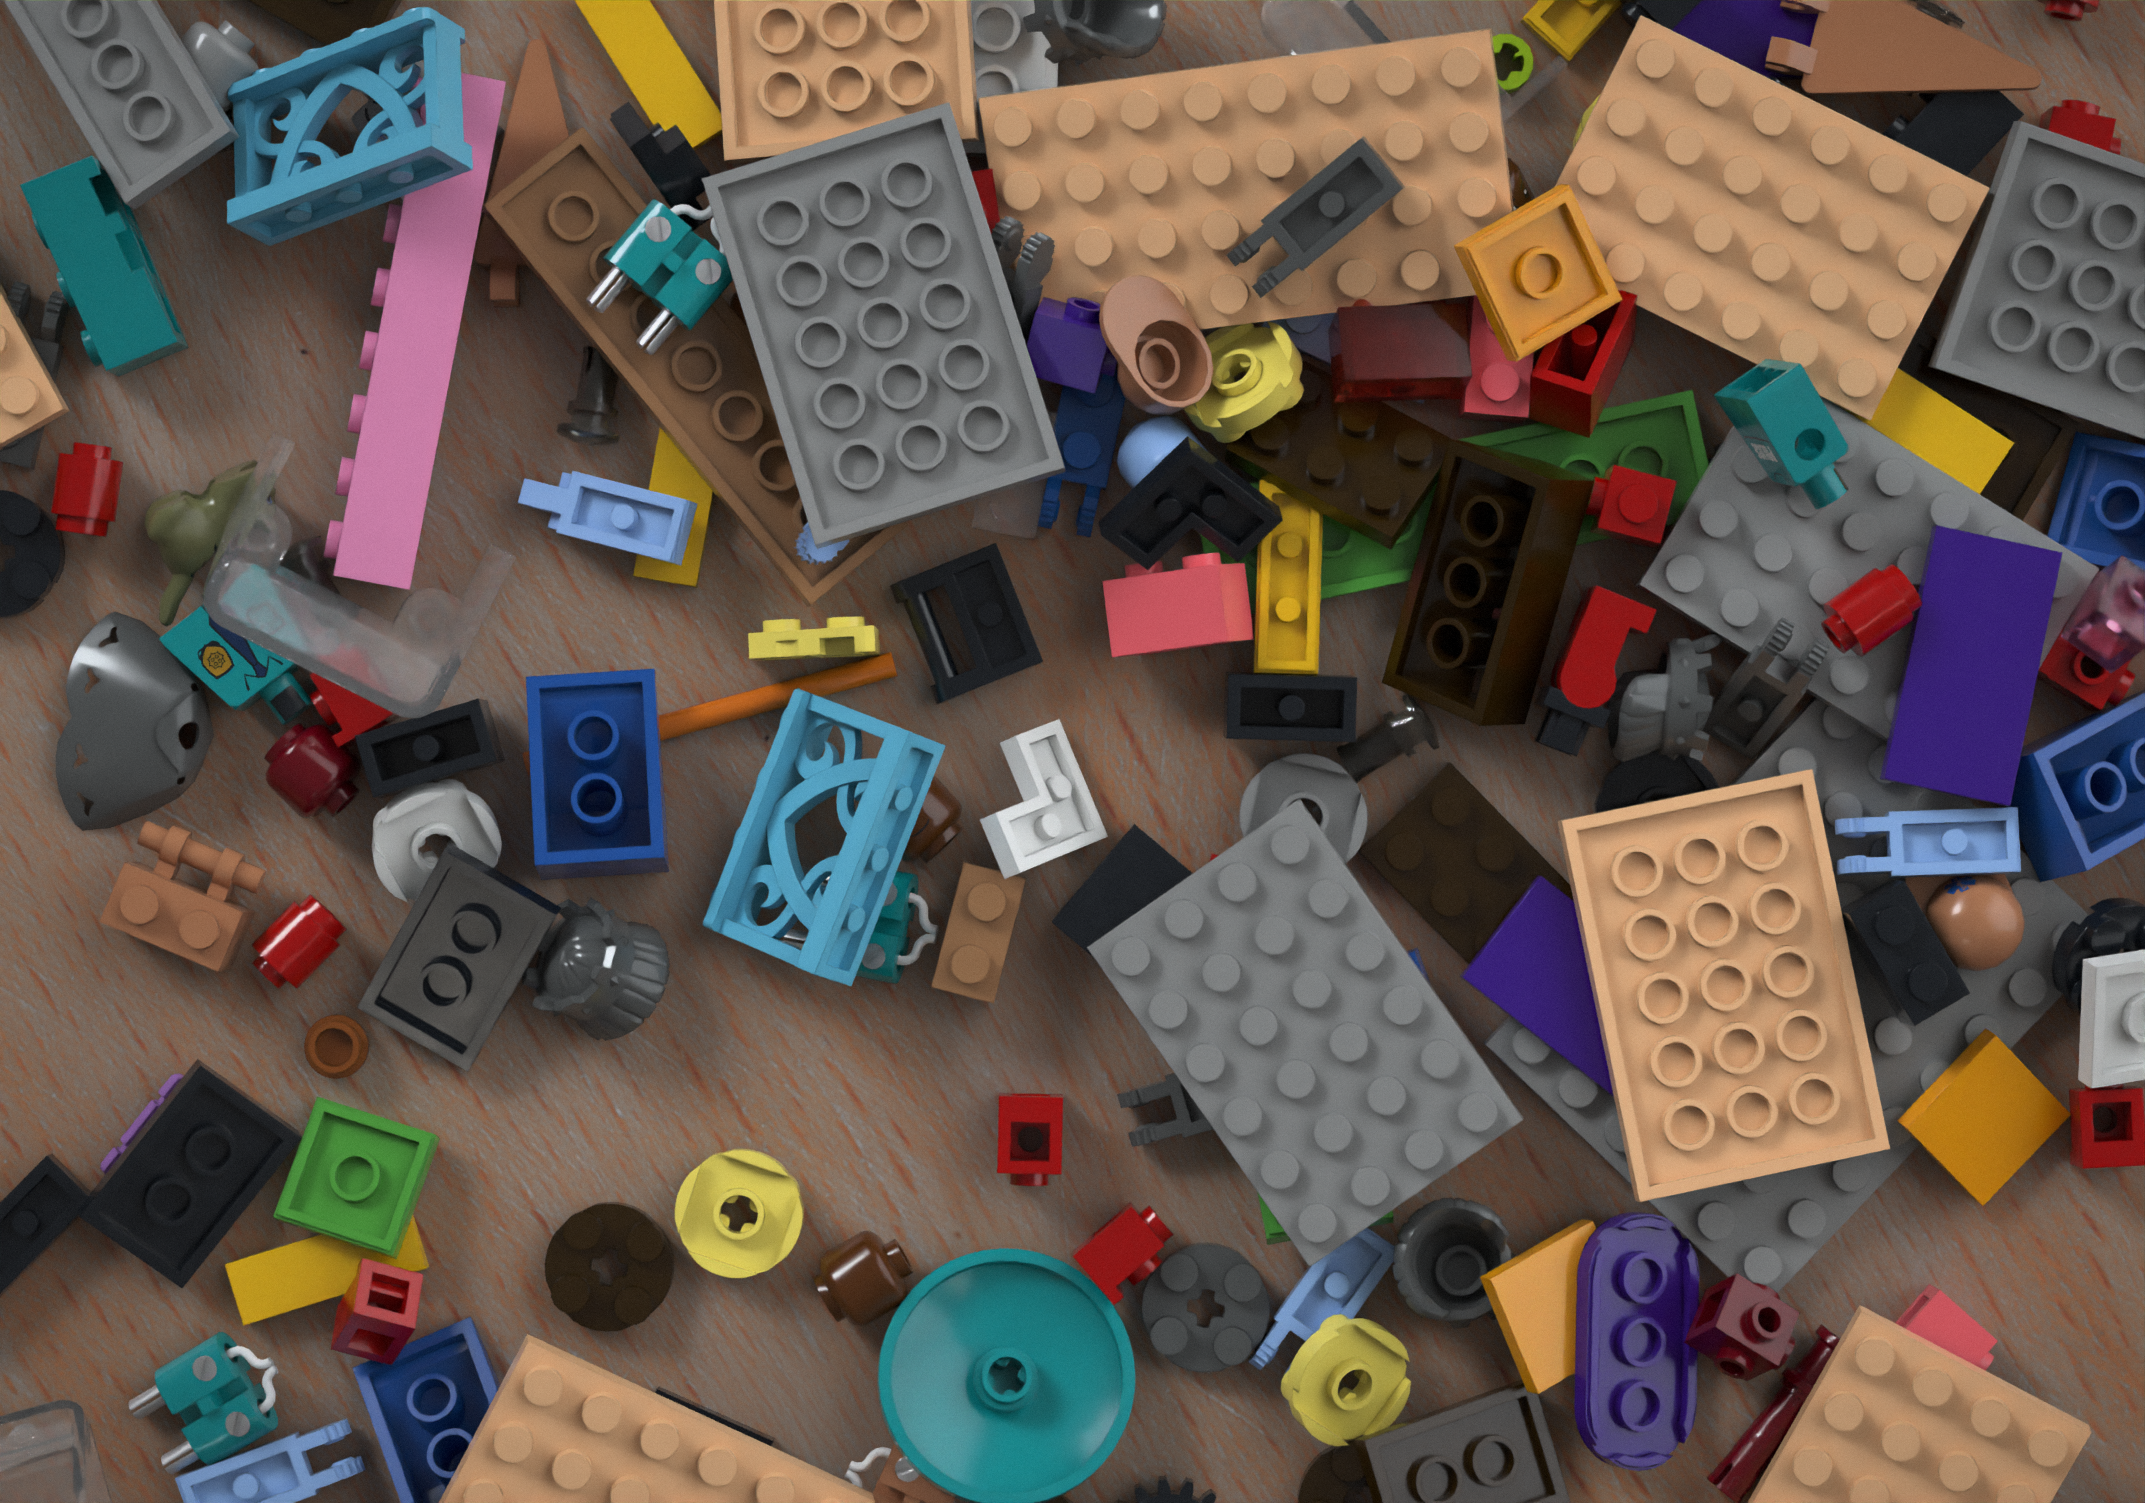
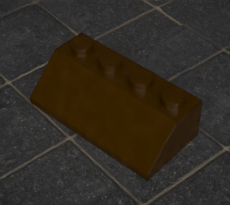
[1382,439,1594,726]

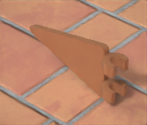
[1765,0,2042,95]
[473,39,570,308]

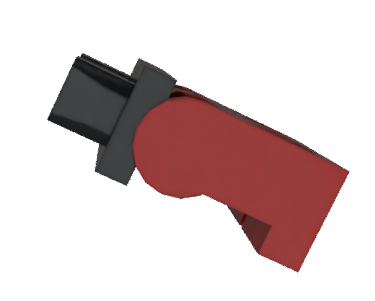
[1534,585,1657,757]

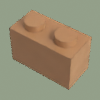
[931,862,1027,1003]

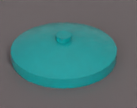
[877,1248,1135,1503]

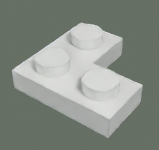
[980,719,1108,879]

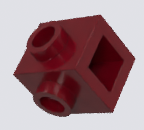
[1684,1273,1800,1381]

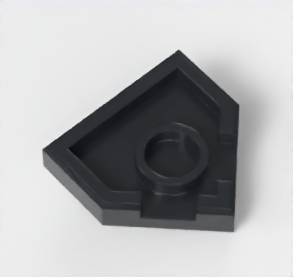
[610,102,711,231]

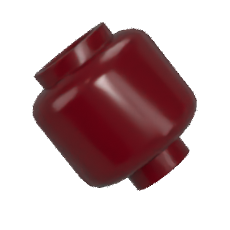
[264,723,360,818]

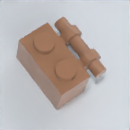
[99,821,266,972]

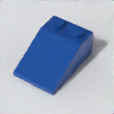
[2047,432,2145,584]
[526,669,669,880]
[2006,689,2145,882]
[353,1317,500,1503]

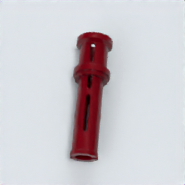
[1707,1324,1840,1503]

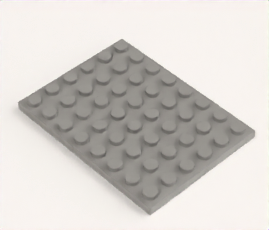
[1484,697,2089,1293]

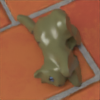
[145,460,276,627]

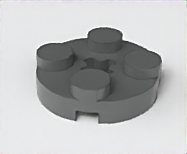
[1142,1242,1270,1372]

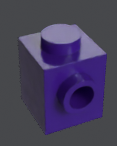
[1027,297,1117,394]

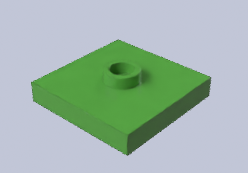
[273,1096,440,1259]

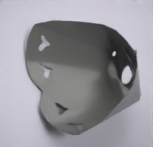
[56,612,214,831]

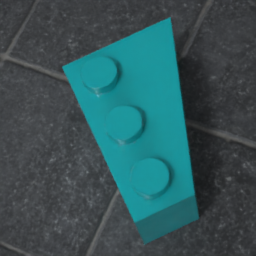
[20,155,189,377]

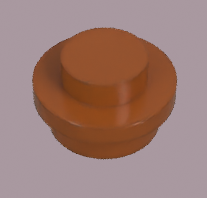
[304,1015,369,1079]

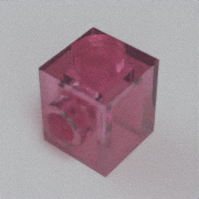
[2061,555,2145,673]

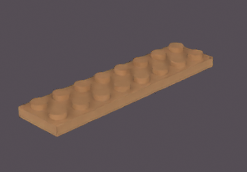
[482,126,909,607]

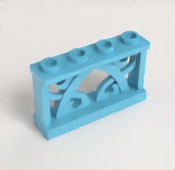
[227,7,473,246]
[703,688,945,986]

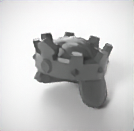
[1023,0,1167,66]
[1607,633,1724,762]
[522,897,670,1041]
[1392,1198,1516,1329]

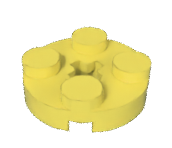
[1183,321,1304,443]
[675,1149,804,1278]
[1281,1314,1411,1446]

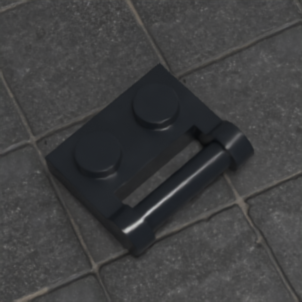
[890,543,1043,704]

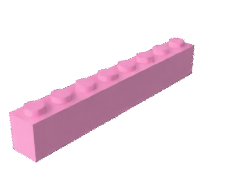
[323,73,506,590]

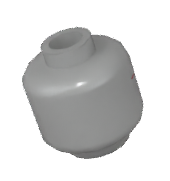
[180,20,259,113]

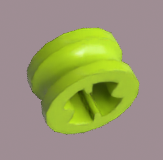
[1492,34,1534,95]

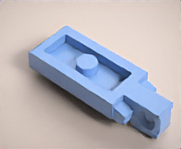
[518,471,698,566]

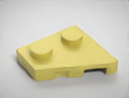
[748,616,880,661]

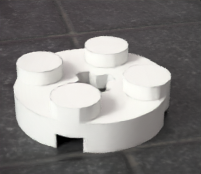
[371,779,502,903]

